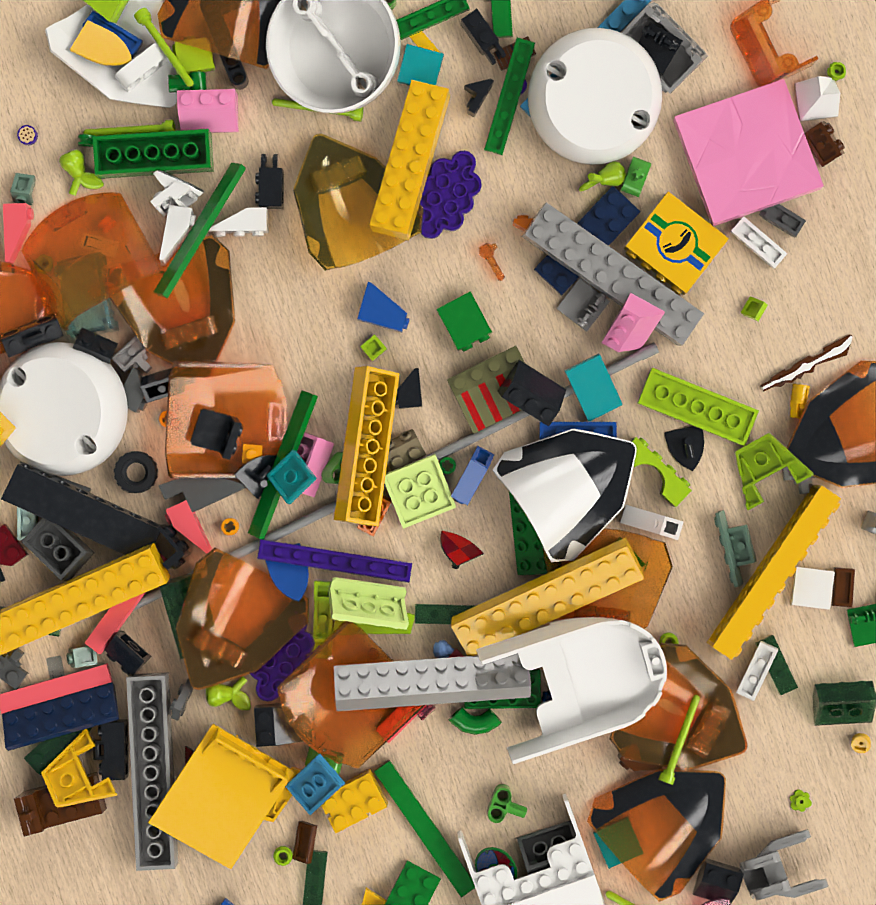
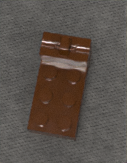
[14,772,107,837]

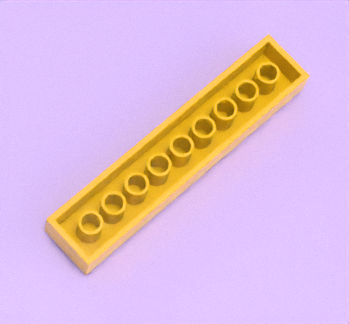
[706,485,841,660]
[451,537,644,656]
[0,543,171,655]

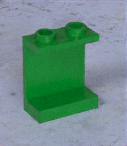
[436,291,492,352]

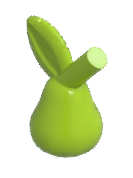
[59,149,104,196]
[579,161,626,192]
[206,676,251,711]

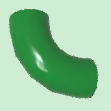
[448,707,502,735]

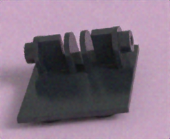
[638,22,683,75]

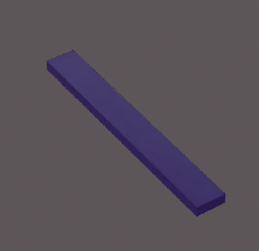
[257,539,412,583]

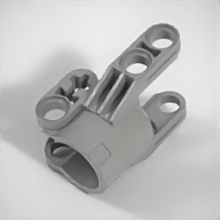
[740,829,828,900]

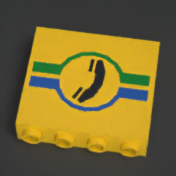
[624,191,729,295]

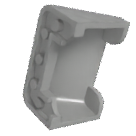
[622,2,708,93]

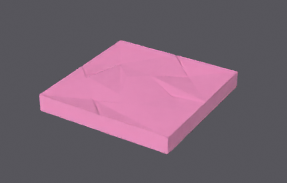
[673,79,824,226]

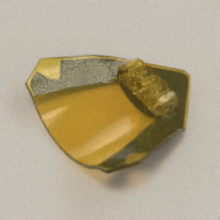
[293,134,424,271]

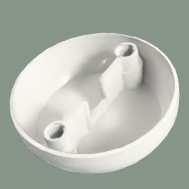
[266,0,401,114]
[528,28,662,165]
[0,342,128,476]

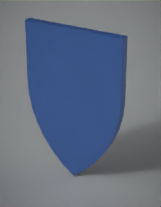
[265,543,309,602]

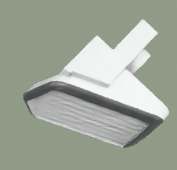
[150,170,204,217]

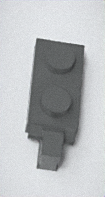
[759,204,806,238]

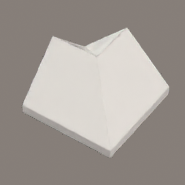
[795,76,840,122]

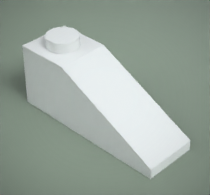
[159,205,196,266]

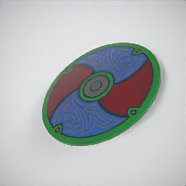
[475,847,517,880]

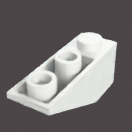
[209,207,269,237]
[620,505,683,540]

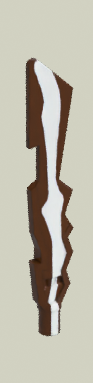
[760,335,852,392]

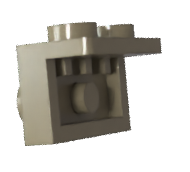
[387,429,426,471]

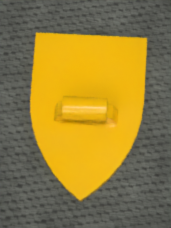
[70,20,132,66]

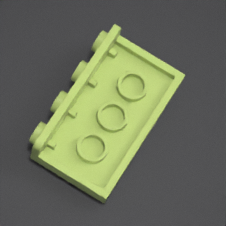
[328,577,409,630]

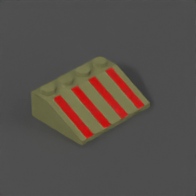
[447,346,525,434]

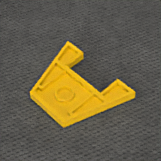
[41,729,118,808]

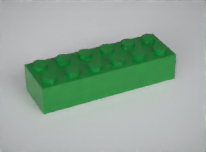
[92,129,214,179]

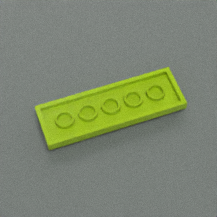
[637,368,759,446]

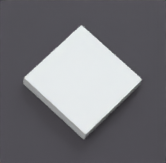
[791,566,835,610]

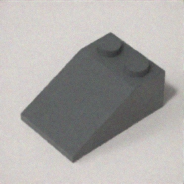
[21,518,95,581]

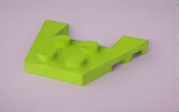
[735,433,814,510]

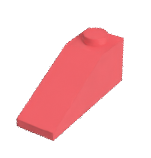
[3,203,34,264]
[165,500,213,554]

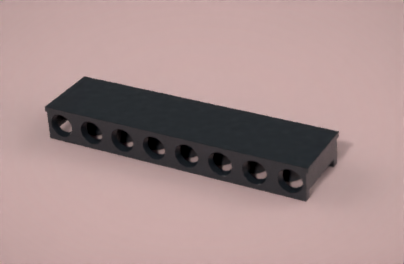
[1,461,160,555]

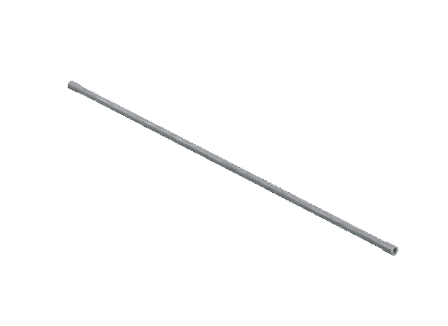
[105,343,659,614]

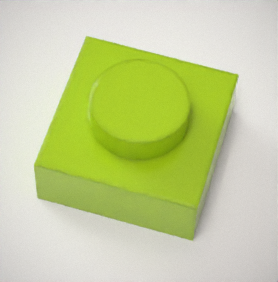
[741,296,768,321]
[360,334,387,361]

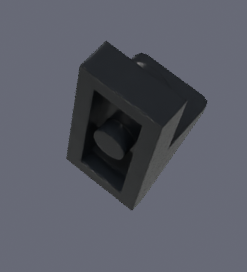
[464,79,494,117]

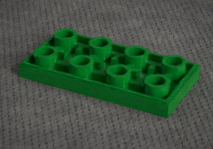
[464,669,541,709]

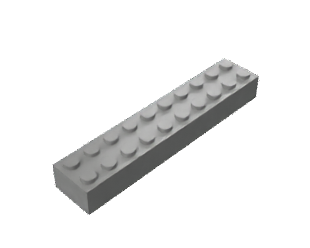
[521,202,704,346]
[334,653,531,711]
[126,672,178,871]

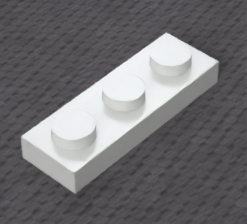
[730,216,787,269]
[736,641,778,701]

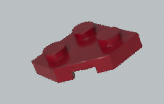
[0,524,29,566]

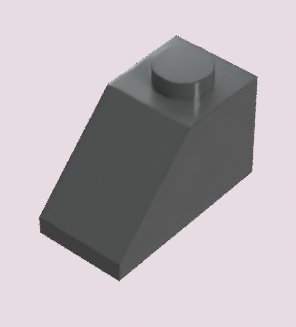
[123,368,148,413]

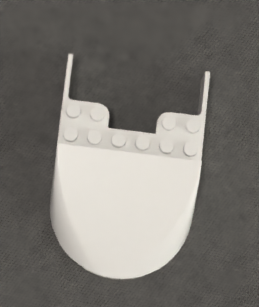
[476,617,667,764]
[458,794,605,905]

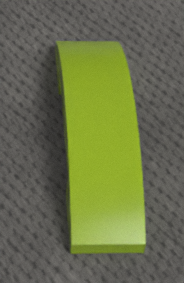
[311,581,333,658]

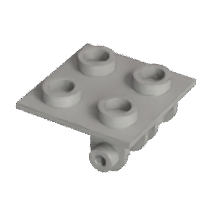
[556,278,610,332]

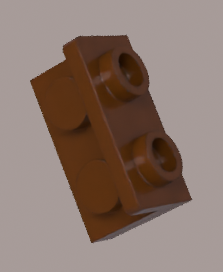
[804,121,845,167]

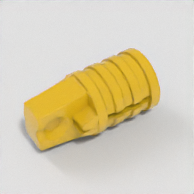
[790,384,810,419]

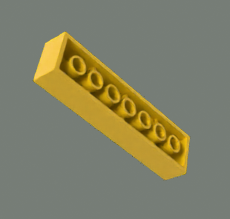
[370,80,450,240]
[334,366,400,526]

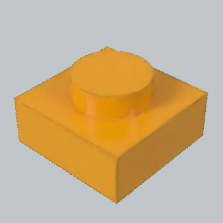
[242,443,263,463]

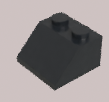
[105,631,152,676]
[693,858,744,905]

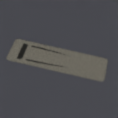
[46,656,65,679]

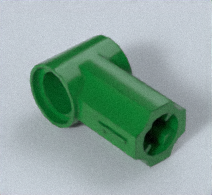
[168,72,207,93]

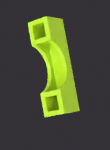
[631,437,692,507]

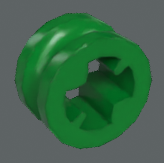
[78,134,94,147]
[439,457,456,474]

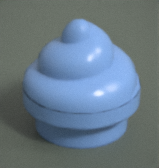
[433,640,454,658]

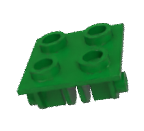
[847,604,876,647]

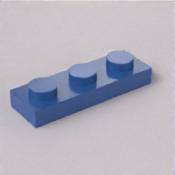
[82,11,143,59]

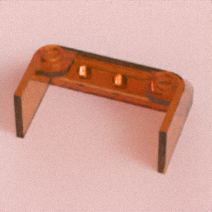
[730,0,818,87]

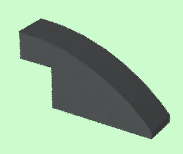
[159,476,246,512]

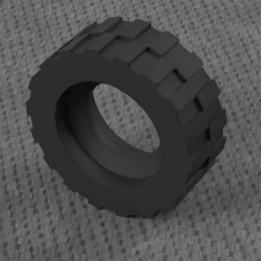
[114,451,158,493]

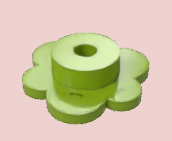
[790,789,812,812]

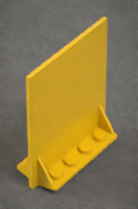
[148,724,294,869]

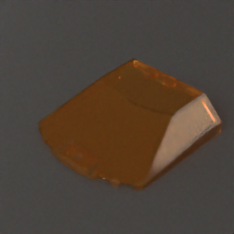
[21,192,165,331]
[165,361,287,478]
[277,621,425,769]

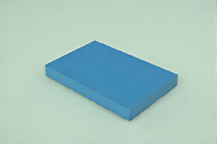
[285,754,345,815]

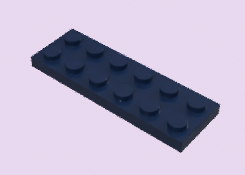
[534,186,641,296]
[2,682,119,751]

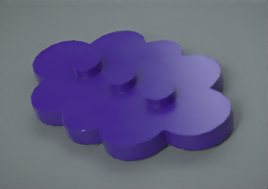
[417,150,482,239]
[249,611,315,702]

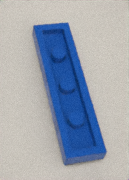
[539,422,617,440]

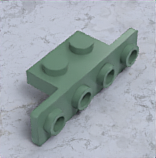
[714,510,757,588]

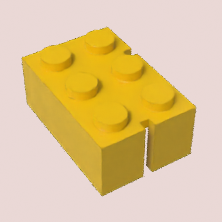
[321,768,388,834]

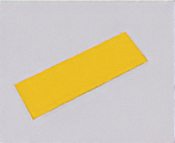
[410,31,441,53]

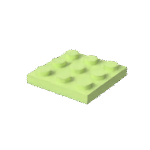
[385,454,456,529]

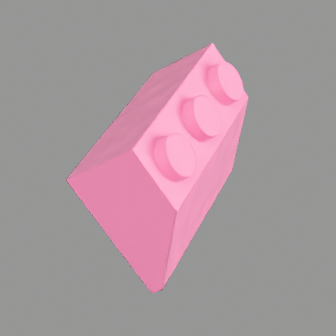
[177,89,239,133]
[602,293,665,352]
[297,432,334,497]

